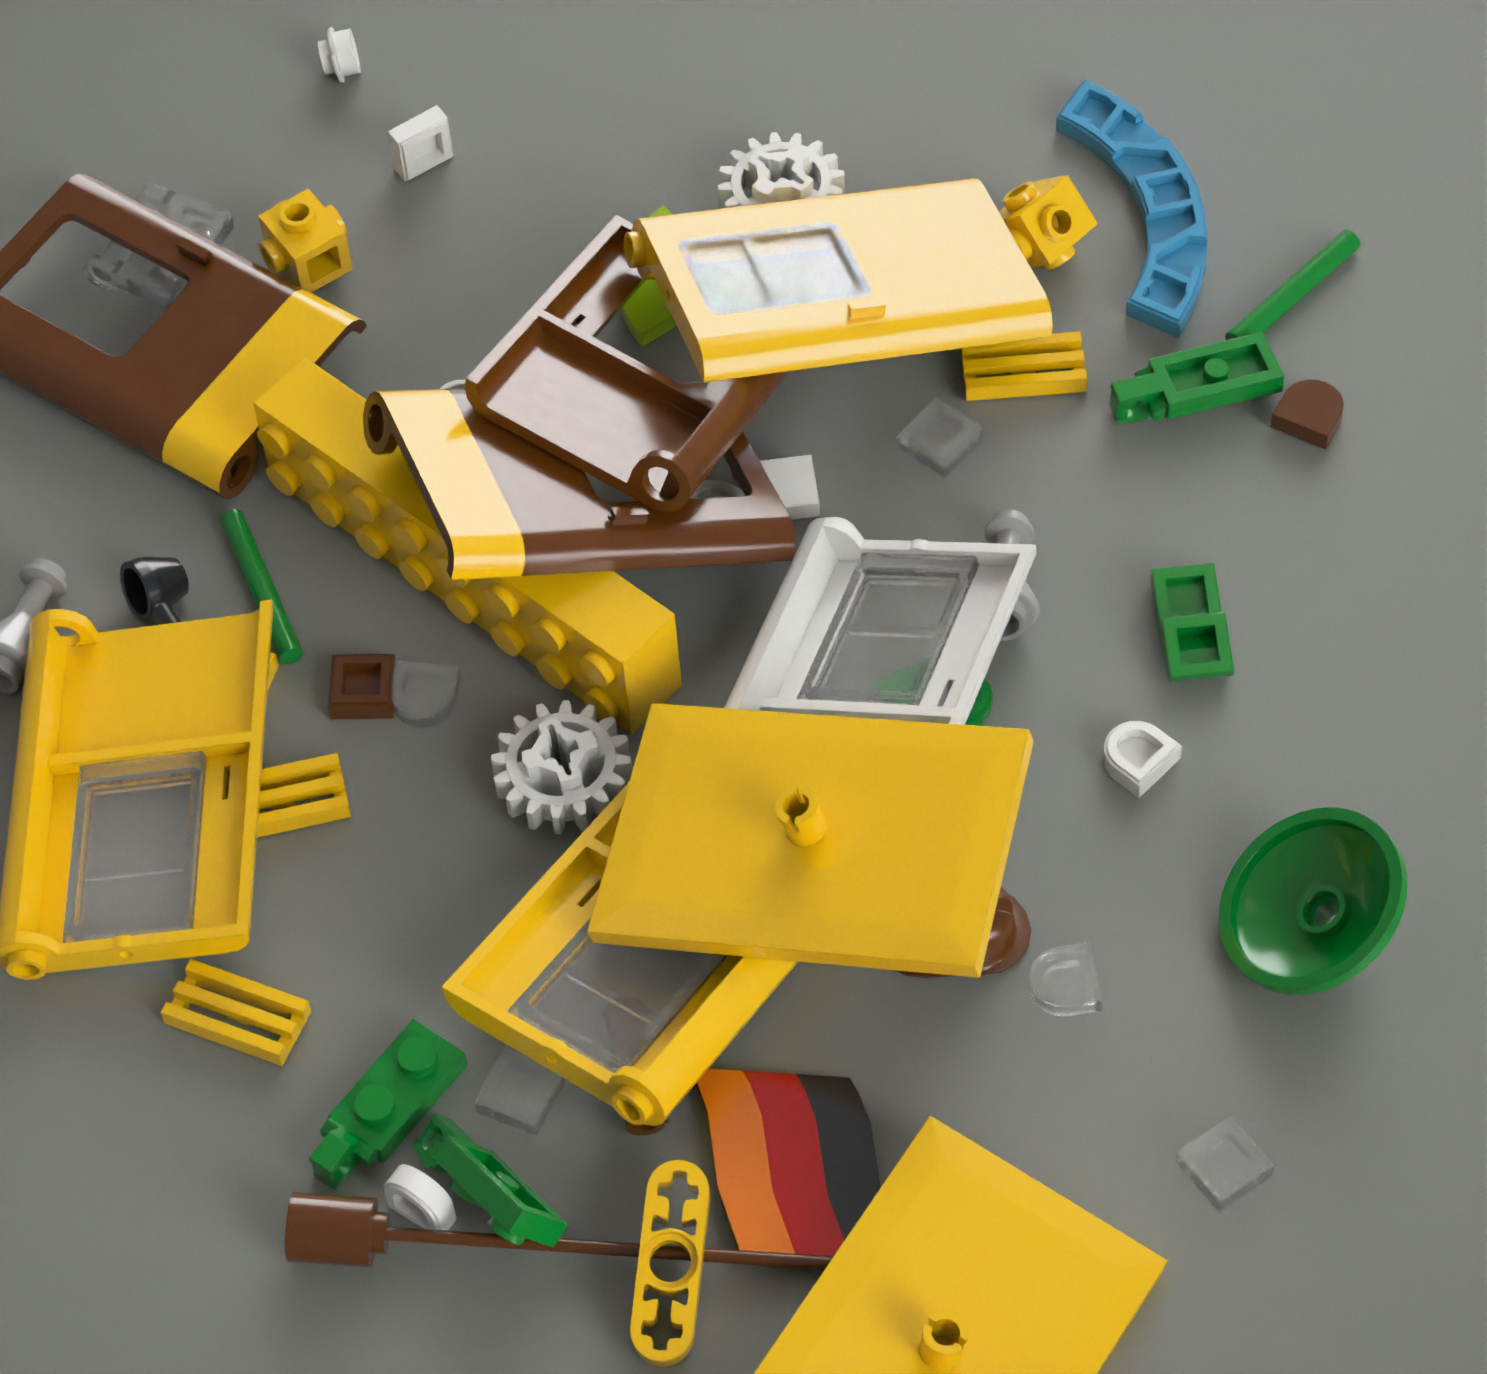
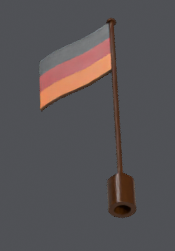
[285,1068,881,1270]

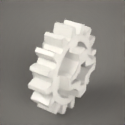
[718,132,845,208]
[491,700,632,834]

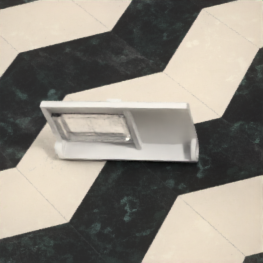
[724,517,1037,725]

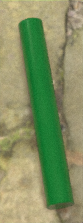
[1225,229,1360,340]
[220,509,303,664]

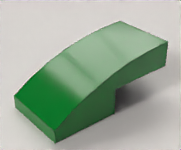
[1150,563,1234,682]

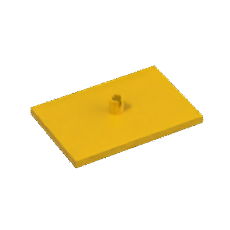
[587,703,1034,978]
[754,1116,1168,1374]

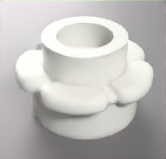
[318,27,361,83]

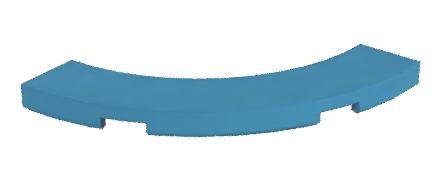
[1056,79,1208,338]

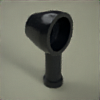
[120,557,189,625]

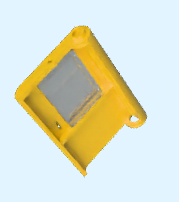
[0,600,274,980]

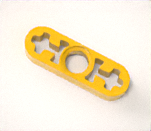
[630,1160,710,1367]

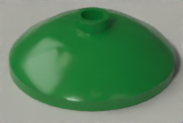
[1218,807,1408,995]

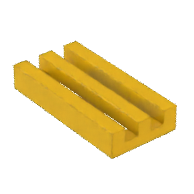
[961,331,1087,401]
[226,753,351,838]
[160,959,312,1067]

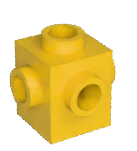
[999,175,1098,270]
[258,188,353,293]

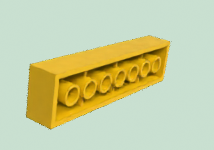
[253,357,682,735]

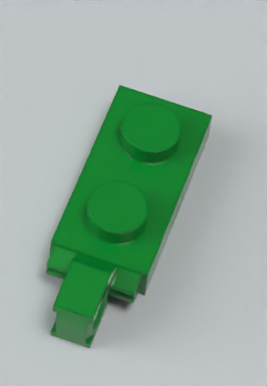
[1109,331,1285,424]
[309,1019,468,1190]
[412,1113,568,1247]

